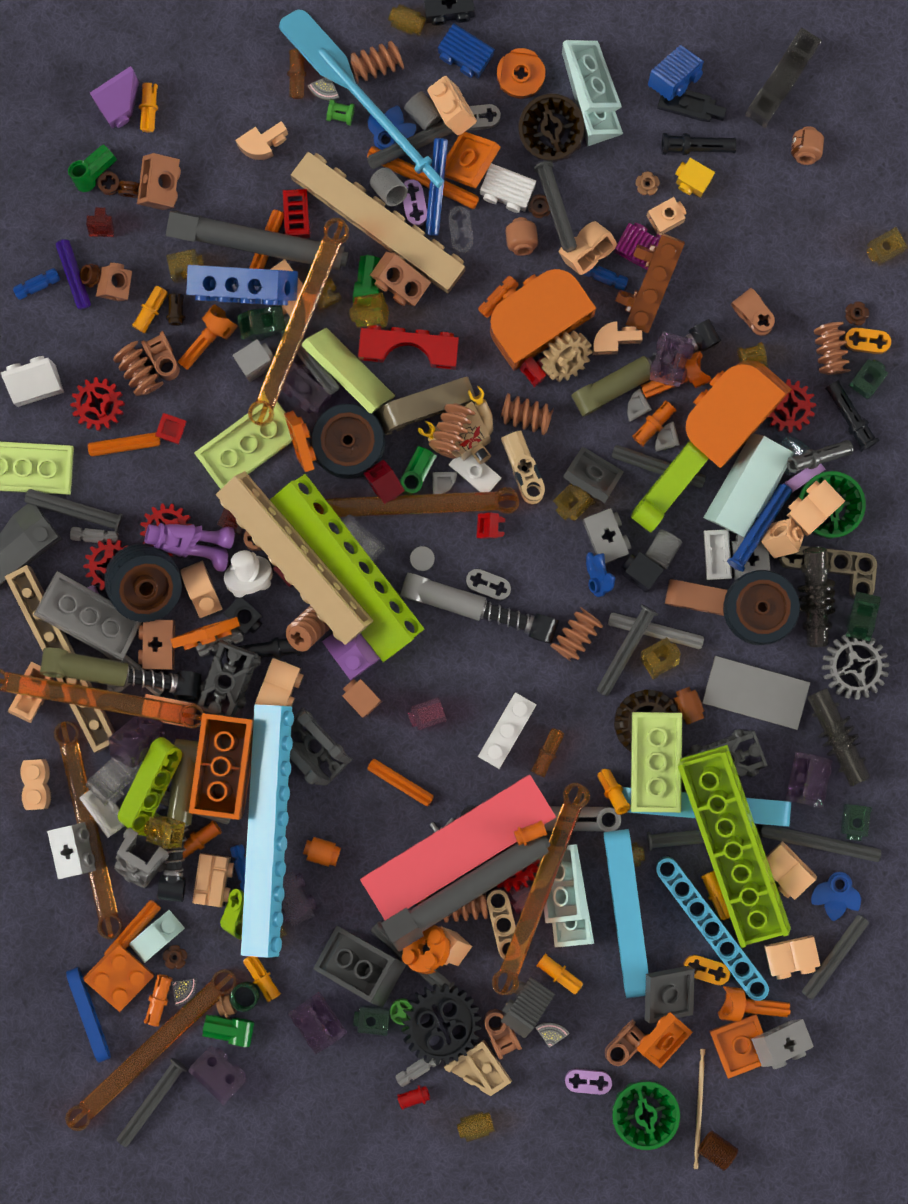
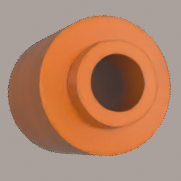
[303,837,341,867]

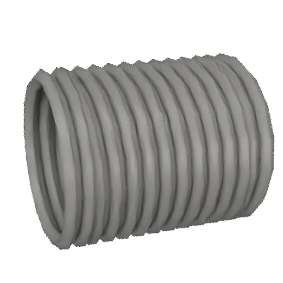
[404,91,442,130]
[370,167,408,206]
[645,529,682,569]

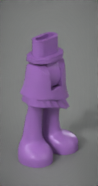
[144,523,235,572]

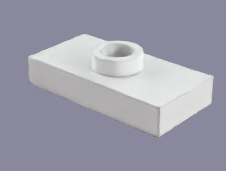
[449,455,501,497]
[704,529,732,580]
[80,783,125,838]

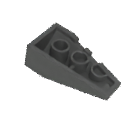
[0,504,62,586]

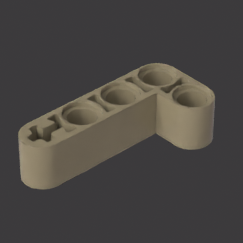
[376,377,476,435]
[779,546,877,601]

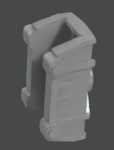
[114,827,169,889]

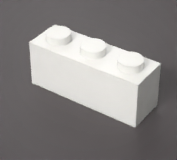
[478,692,536,769]

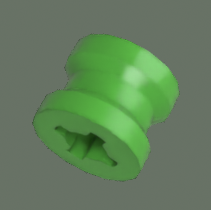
[390,998,412,1025]

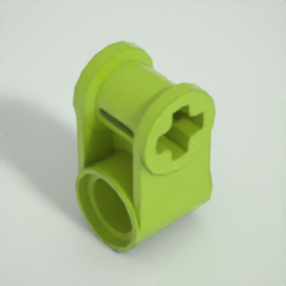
[220,889,244,940]

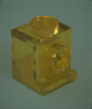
[867,227,908,266]
[166,249,205,283]
[306,270,342,311]
[350,293,389,328]
[553,483,596,521]
[641,637,681,680]
[144,816,185,849]

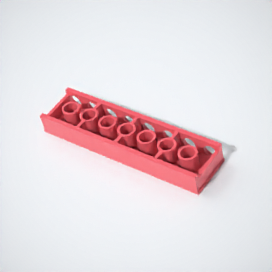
[360,775,556,920]

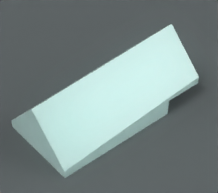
[562,40,623,146]
[703,433,794,538]
[539,844,594,947]

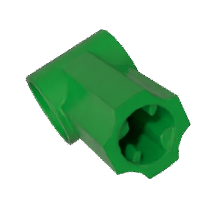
[68,144,117,192]
[353,255,381,306]
[399,446,437,496]
[202,1014,255,1047]

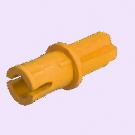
[139,83,158,133]
[132,286,168,334]
[597,769,630,815]
[701,871,730,920]
[536,953,583,994]
[243,956,281,1002]

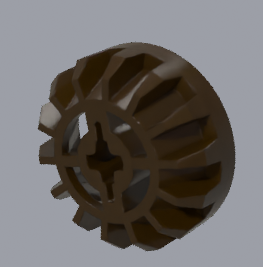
[519,94,586,162]
[614,690,680,752]

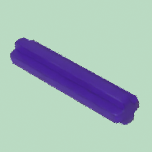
[56,239,91,310]

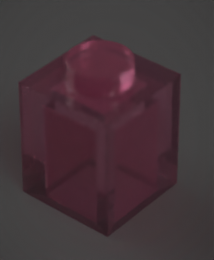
[408,697,447,730]

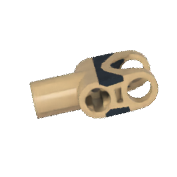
[501,430,545,505]

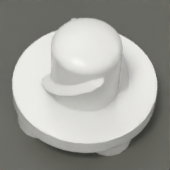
[224,550,273,597]

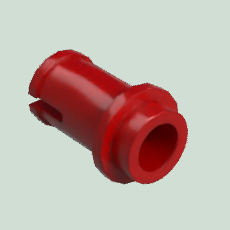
[397,1085,430,1110]

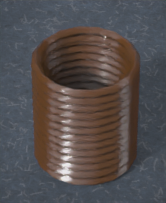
[698,1131,738,1171]

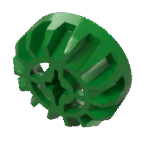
[798,471,866,539]
[612,1080,680,1150]

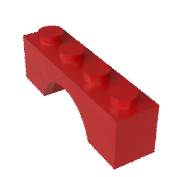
[358,325,459,370]

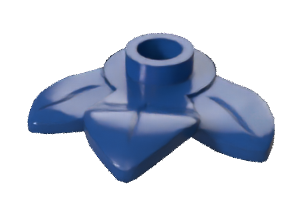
[368,106,416,150]
[586,552,615,597]
[811,872,861,921]

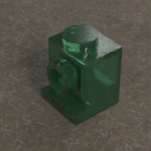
[848,359,888,400]
[840,804,872,841]
[353,1006,390,1036]

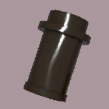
[166,293,186,326]

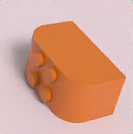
[490,269,596,371]
[686,360,792,468]
[189,713,254,820]

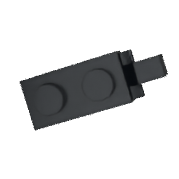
[657,89,727,122]

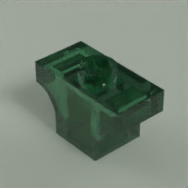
[237,305,286,341]
[846,592,881,641]

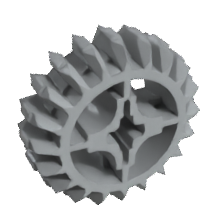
[822,633,889,700]

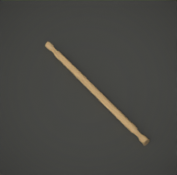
[694,1049,705,1169]

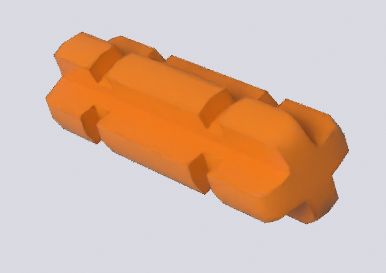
[478,276,519,318]

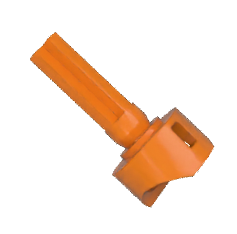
[178,304,238,370]
[641,351,712,399]
[718,986,791,1022]

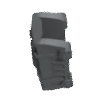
[196,640,261,717]
[290,707,353,786]
[686,729,767,778]

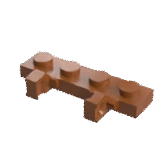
[615,233,685,333]

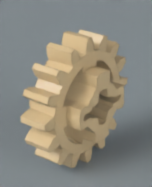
[541,331,592,382]

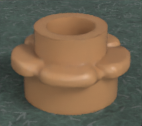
[635,172,660,195]
[216,995,237,1019]

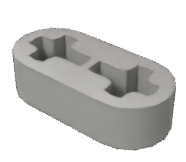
[466,104,501,131]
[466,569,511,600]

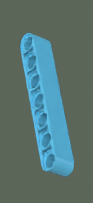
[622,787,791,826]
[604,829,648,999]
[656,856,769,1001]

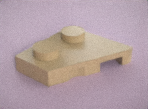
[444,1040,512,1096]

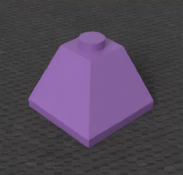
[90,66,139,129]
[322,633,380,681]

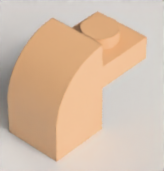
[8,662,54,723]

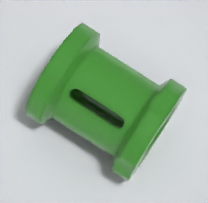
[326,99,355,126]

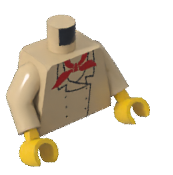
[418,386,493,464]

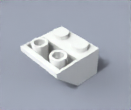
[1,356,64,407]

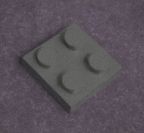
[563,446,624,503]
[645,965,695,1024]

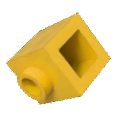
[675,158,715,198]

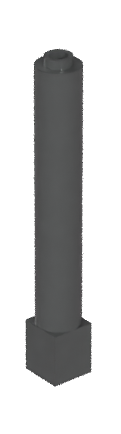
[166,210,349,271]
[381,836,551,952]

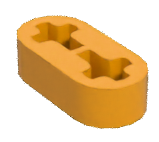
[844,328,891,354]
[683,955,730,985]

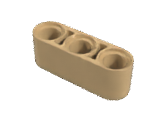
[487,889,521,961]

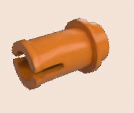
[514,820,547,846]

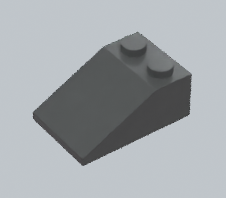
[313,926,406,1008]

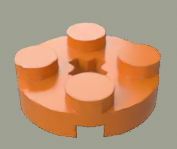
[497,48,545,99]
[402,925,450,974]

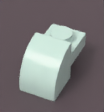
[129,910,185,963]

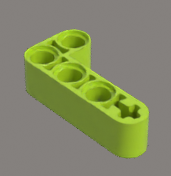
[631,441,709,533]
[117,737,182,838]

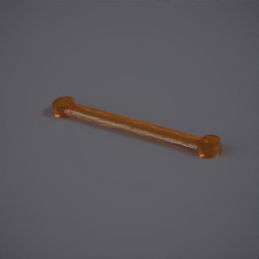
[248,218,350,426]
[313,487,519,517]
[0,669,204,729]
[54,721,123,939]
[492,783,590,995]
[65,969,237,1131]

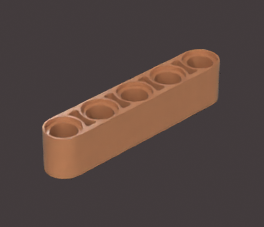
[665,579,767,616]

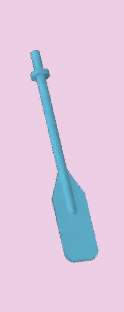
[279,10,445,188]

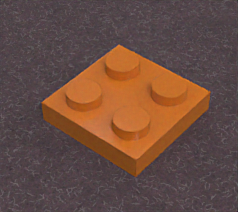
[445,132,501,188]
[284,411,316,472]
[170,617,240,650]
[83,942,154,1012]
[636,1012,693,1069]
[709,1014,763,1079]

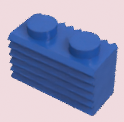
[438,23,495,79]
[648,45,704,101]

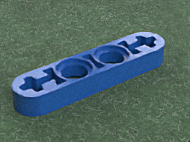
[66,967,111,1063]

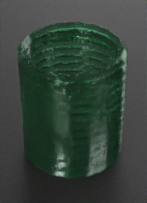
[230,982,260,1012]

